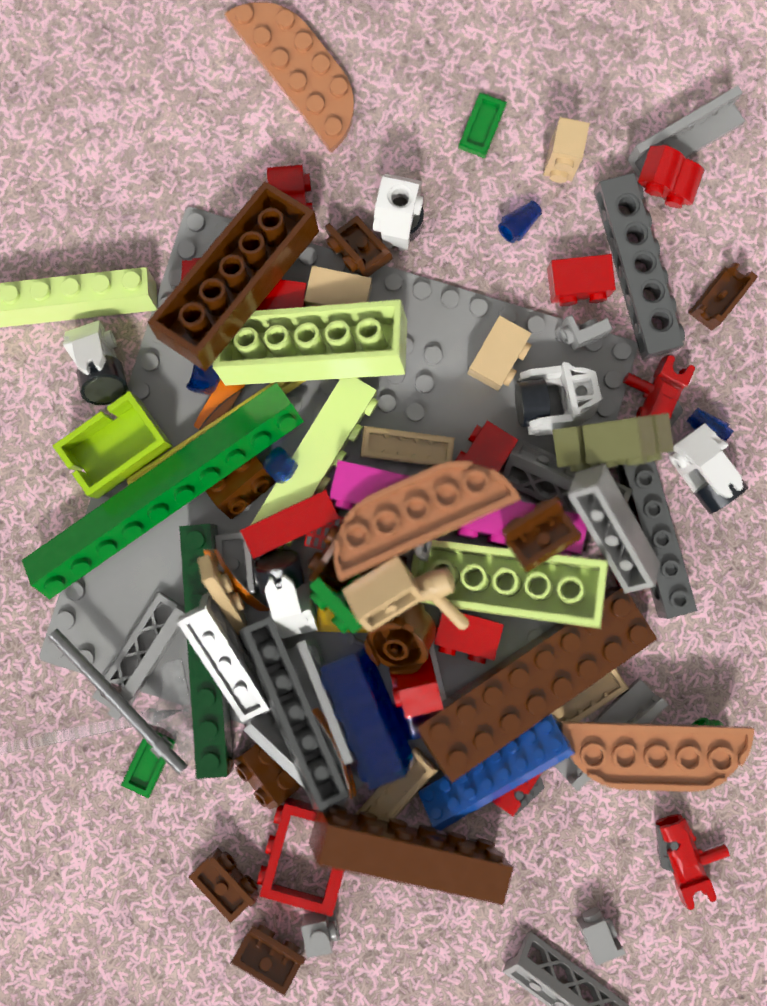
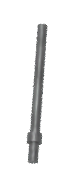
[48,628,188,775]

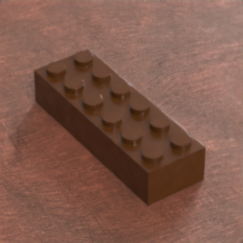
[147,181,319,372]
[309,804,514,906]

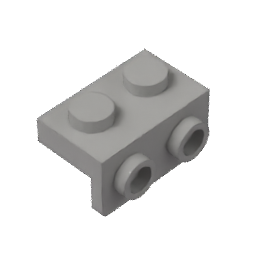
[215,533,259,594]

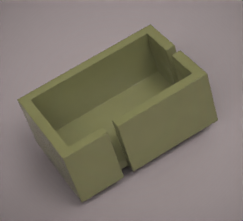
[552,413,674,472]

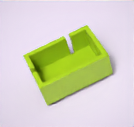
[52,391,173,499]

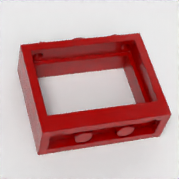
[257,798,344,917]

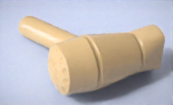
[414,568,469,630]

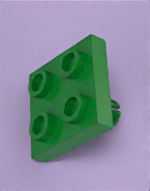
[309,574,362,634]

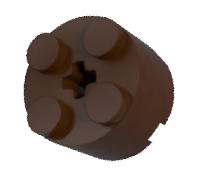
[365,602,436,675]

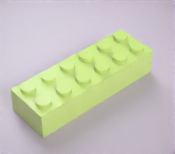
[213,300,407,386]
[411,540,608,629]

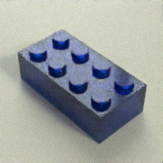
[320,647,417,790]

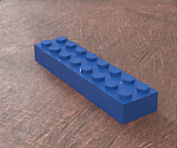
[418,714,575,831]

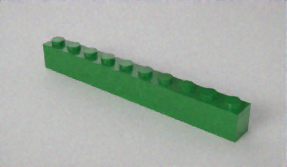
[22,382,304,600]

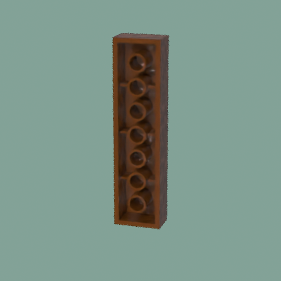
[411,586,657,782]

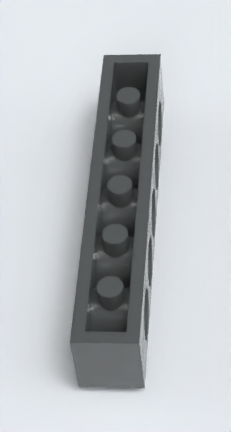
[594,173,685,360]
[615,461,698,619]
[238,616,349,811]

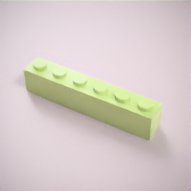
[0,267,158,328]
[251,378,379,550]

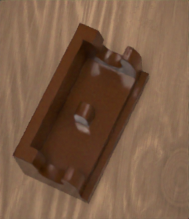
[688,263,758,331]

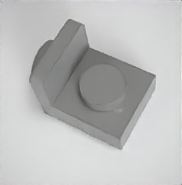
[560,315,613,351]

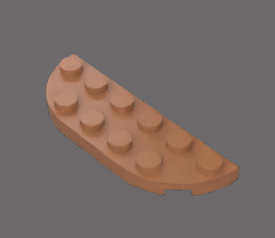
[224,2,354,153]
[334,461,520,581]
[560,721,754,792]

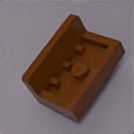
[324,215,393,277]
[205,456,276,519]
[502,496,582,573]
[234,743,302,809]
[189,848,259,923]
[230,924,306,996]

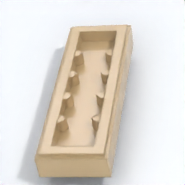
[360,426,455,466]
[198,554,248,636]
[548,669,629,724]
[356,747,439,822]

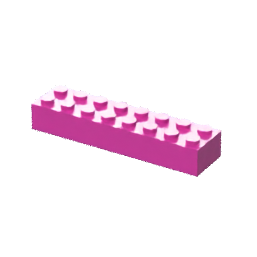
[330,460,587,557]

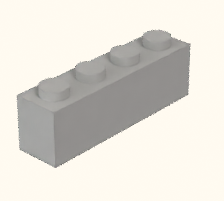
[567,463,660,593]

